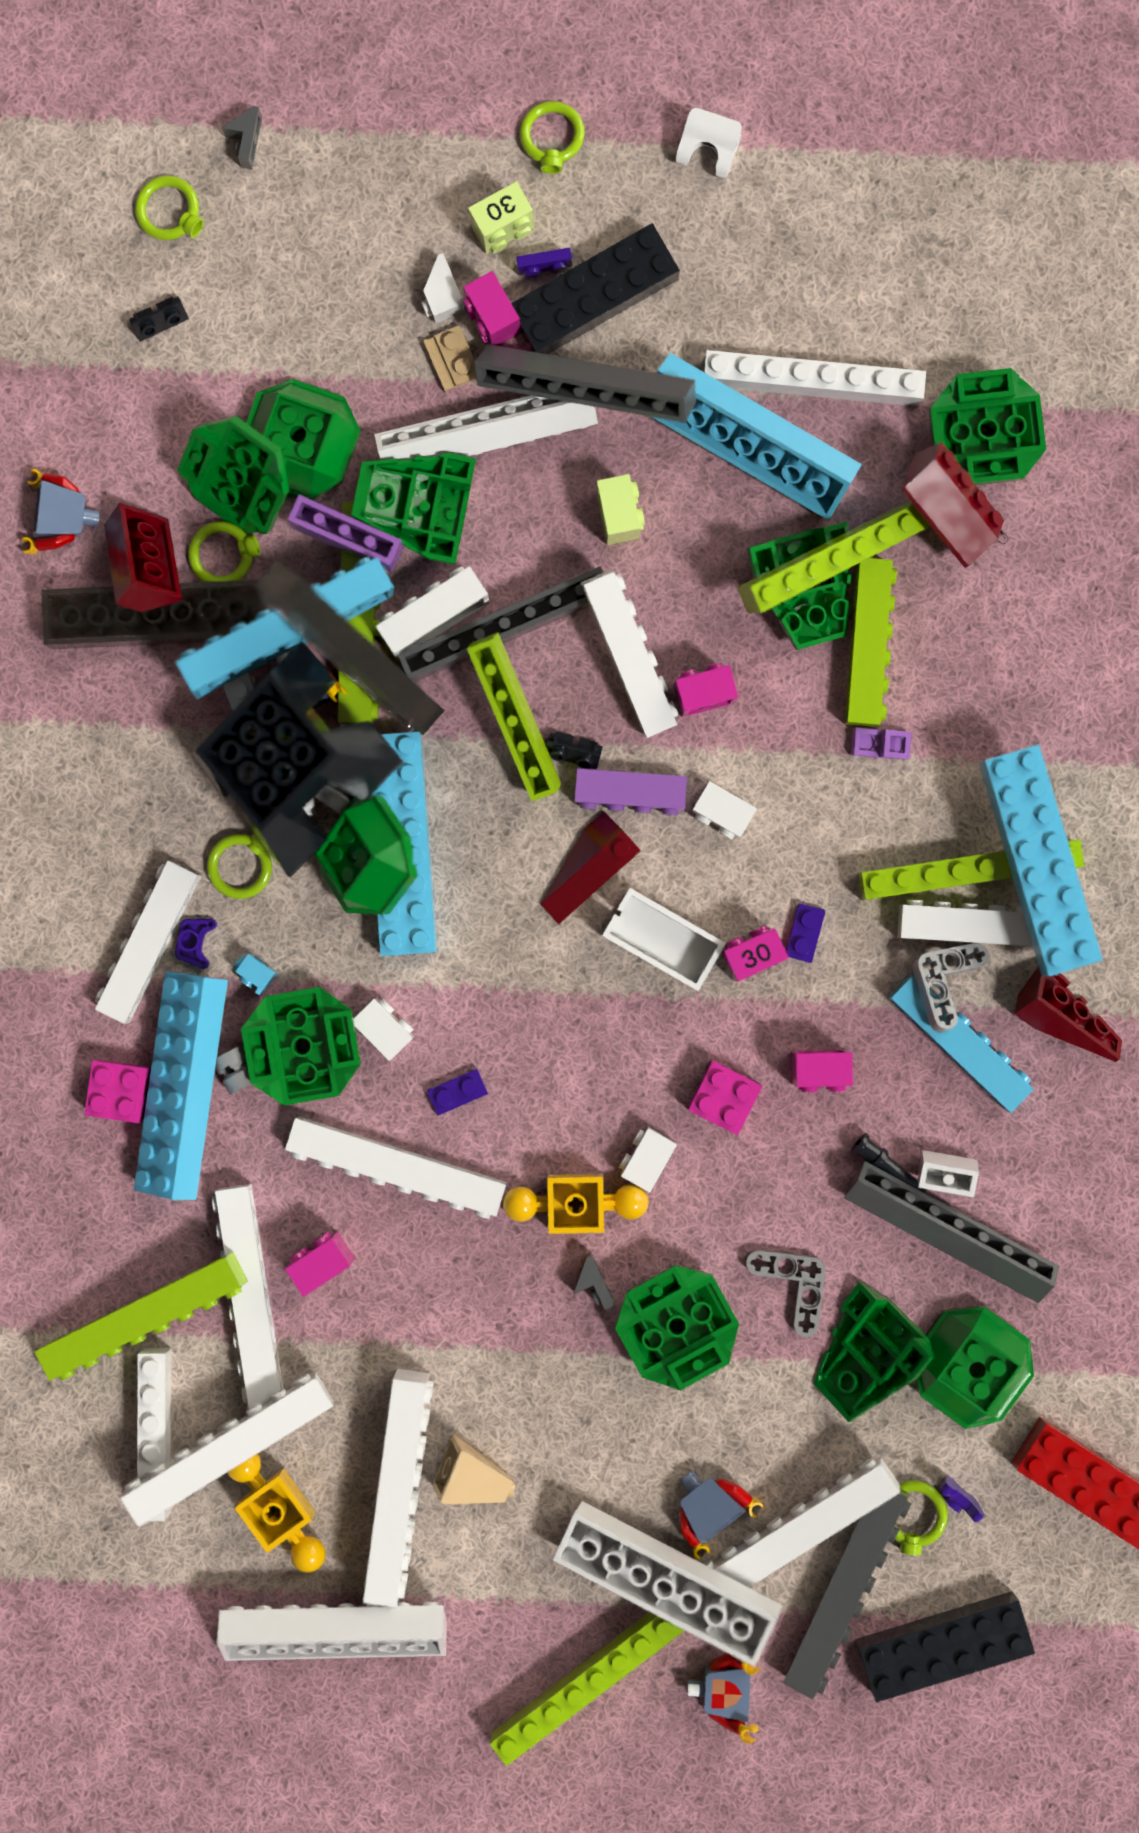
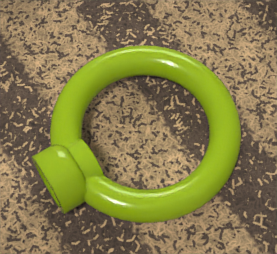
[519,101,585,174]
[135,175,204,241]
[188,521,261,587]
[207,834,272,899]
[895,1480,948,1555]

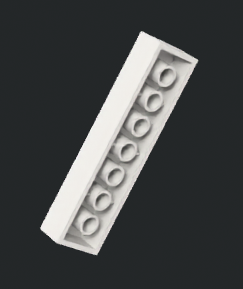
[363,1369,434,1607]
[553,1501,782,1667]
[217,1602,447,1661]

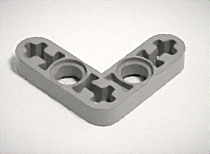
[912,943,989,1033]
[745,1249,825,1337]

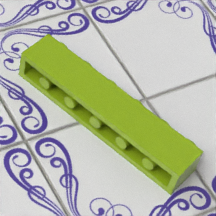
[845,558,897,727]
[467,632,562,802]

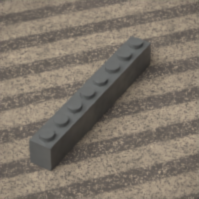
[475,344,696,423]
[398,566,604,684]
[844,1161,1060,1303]
[783,1490,912,1700]

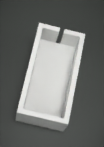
[376,566,490,662]
[602,888,726,991]

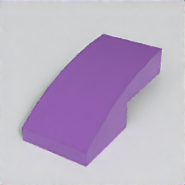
[850,727,911,760]

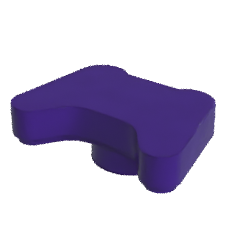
[175,919,217,969]
[940,1475,985,1523]

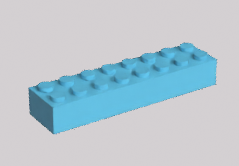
[652,353,862,520]
[176,557,394,699]
[371,732,438,956]
[979,745,1103,977]
[134,971,228,1200]

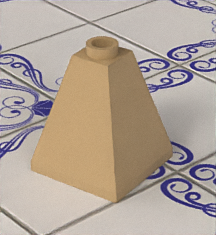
[432,1434,515,1505]

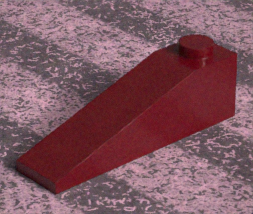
[541,812,641,924]
[1014,966,1122,1062]

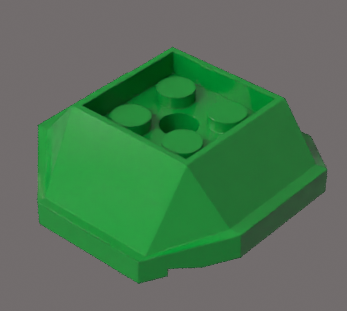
[929,368,1047,485]
[246,379,361,500]
[177,416,289,534]
[314,796,418,915]
[241,987,361,1106]
[615,1264,739,1391]
[916,1305,1034,1429]

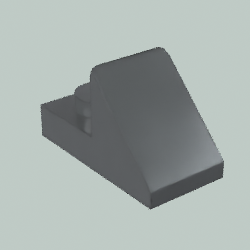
[222,106,262,170]
[573,1252,615,1310]

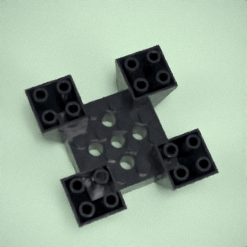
[192,642,404,877]

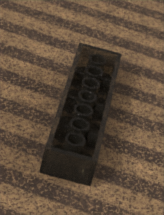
[255,560,445,735]
[41,579,268,649]

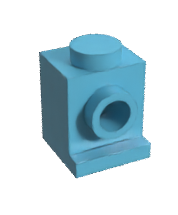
[233,954,279,995]

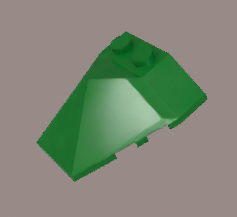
[351,453,476,565]
[813,1282,934,1422]

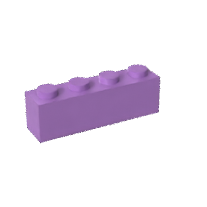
[288,495,403,573]
[575,768,687,815]

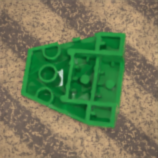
[747,521,851,650]

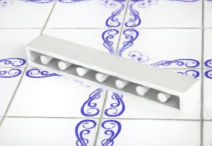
[704,350,926,406]
[374,395,598,460]
[285,1116,507,1219]
[212,1183,283,1408]
[121,1373,334,1527]
[704,1457,900,1588]

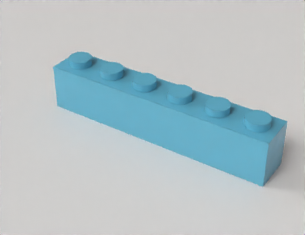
[888,974,1034,1113]

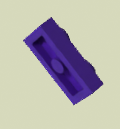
[516,248,572,278]
[786,903,826,963]
[427,1068,488,1116]

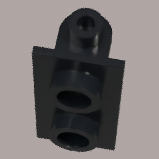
[129,296,189,342]
[546,731,603,769]

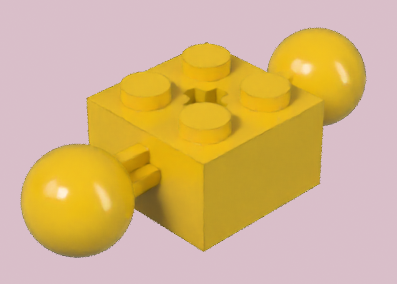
[503,1174,649,1234]
[227,1453,326,1573]

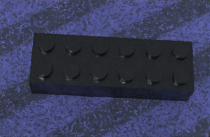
[511,223,680,354]
[855,1591,1035,1703]

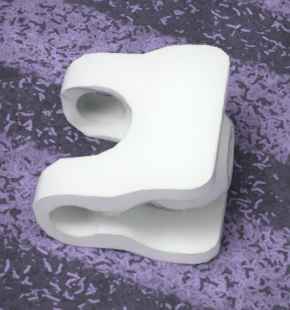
[676,108,742,179]

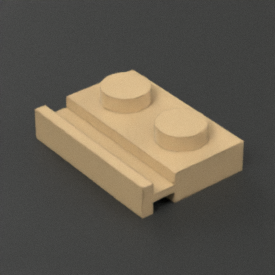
[423,325,477,393]

